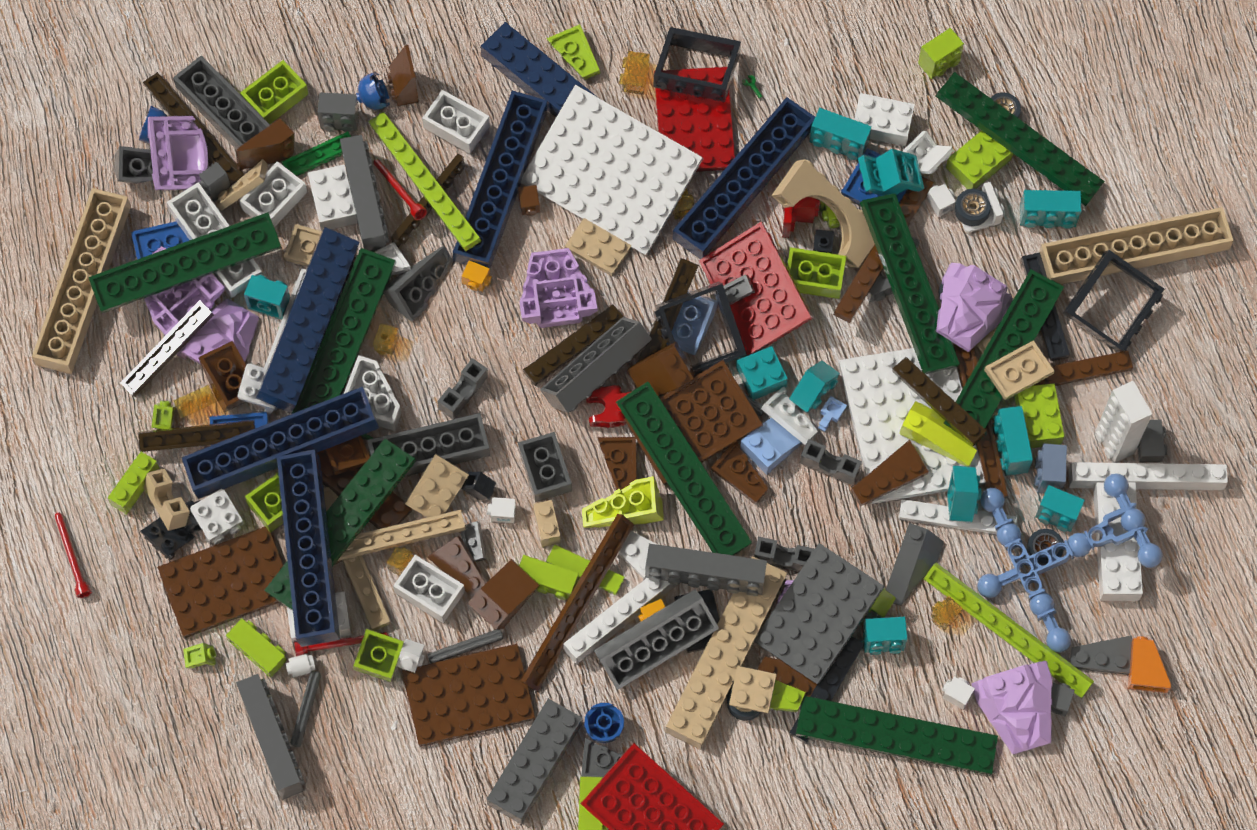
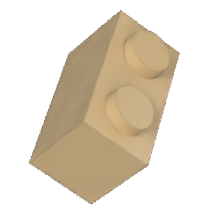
[533,500,561,547]

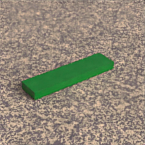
[281,131,351,176]

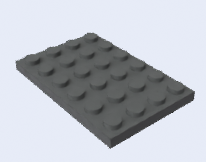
[754,543,885,685]

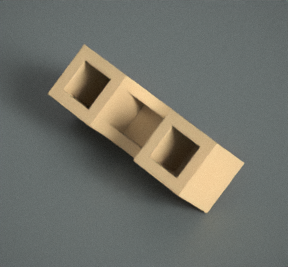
[143,468,190,531]

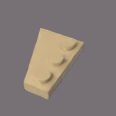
[216,160,268,211]

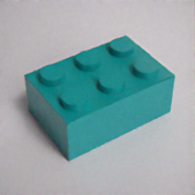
[809,107,872,160]
[1020,190,1081,229]
[993,406,1033,476]

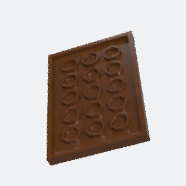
[624,360,763,485]
[157,527,283,639]
[402,643,535,747]

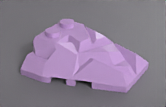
[144,246,225,336]
[519,248,598,328]
[936,263,1013,352]
[176,299,259,365]
[971,661,1053,755]

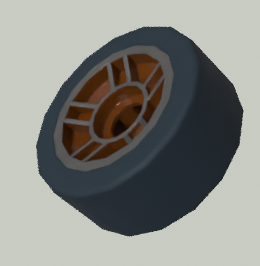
[1026,529,1064,566]

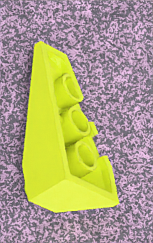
[899,401,977,467]
[582,476,664,528]

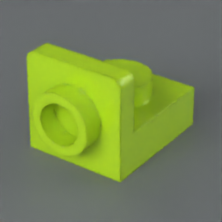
[151,400,176,429]
[183,643,216,669]

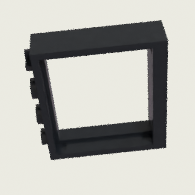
[653,27,741,102]
[1063,250,1165,352]
[654,282,747,374]

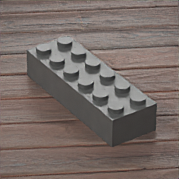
[173,55,269,150]
[340,135,389,252]
[540,317,652,413]
[367,413,490,477]
[645,543,767,596]
[594,589,719,690]
[236,674,305,800]
[486,698,583,825]

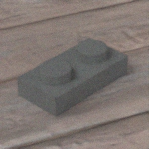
[713,274,755,305]
[461,521,486,562]

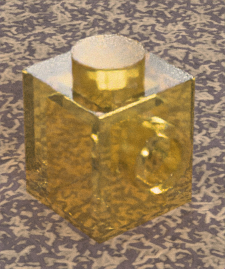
[672,188,694,220]
[373,323,400,356]
[387,547,413,576]
[931,595,963,630]

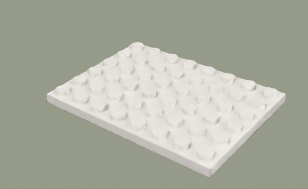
[521,85,703,256]
[838,348,985,504]

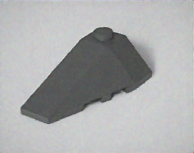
[114,146,153,184]
[384,246,453,321]
[886,523,944,606]

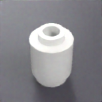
[285,654,316,678]

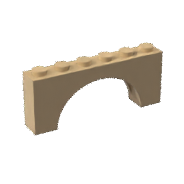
[771,159,875,269]

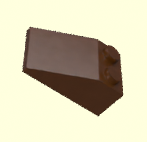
[387,45,419,106]
[237,118,295,170]
[198,341,246,413]
[627,341,696,397]
[468,559,540,630]

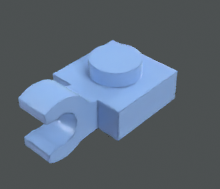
[818,396,847,432]

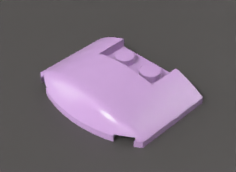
[148,116,208,190]

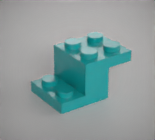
[858,149,924,196]

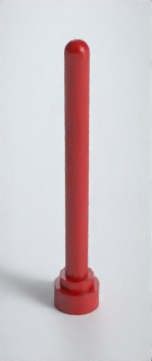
[373,159,427,220]
[54,512,92,599]
[294,632,389,656]

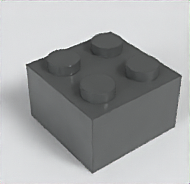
[317,92,359,132]

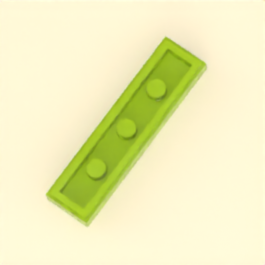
[546,544,625,595]

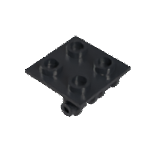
[140,517,195,560]

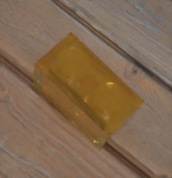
[619,51,650,95]
[173,385,218,418]

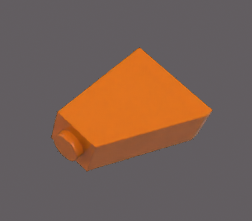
[1128,636,1171,693]

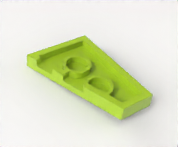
[546,24,601,80]

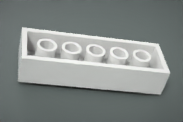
[167,182,262,298]
[1095,381,1152,463]
[1093,482,1143,601]

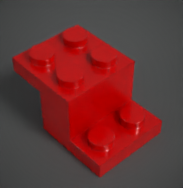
[782,197,820,238]

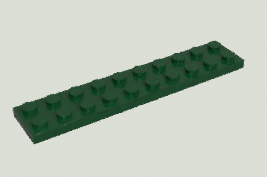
[935,72,1105,206]
[860,193,960,374]
[88,212,282,313]
[291,248,396,414]
[944,269,1064,444]
[616,382,752,556]
[264,439,416,611]
[795,696,998,776]

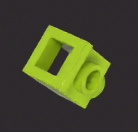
[819,201,840,228]

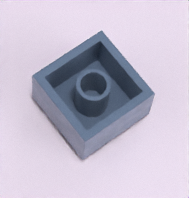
[1034,444,1067,494]

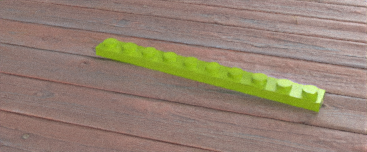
[368,112,481,252]
[924,563,1094,698]

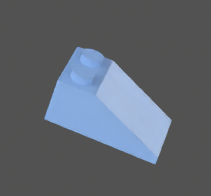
[666,290,718,355]
[740,418,802,475]

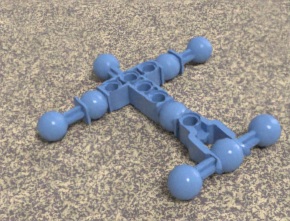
[977,473,1163,652]

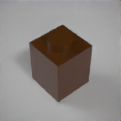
[518,185,540,216]

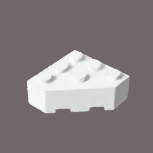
[344,355,401,431]

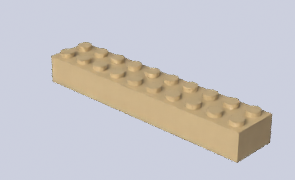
[32,188,131,374]
[1039,207,1234,284]
[665,556,787,750]

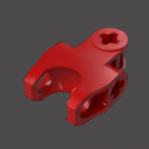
[586,385,630,428]

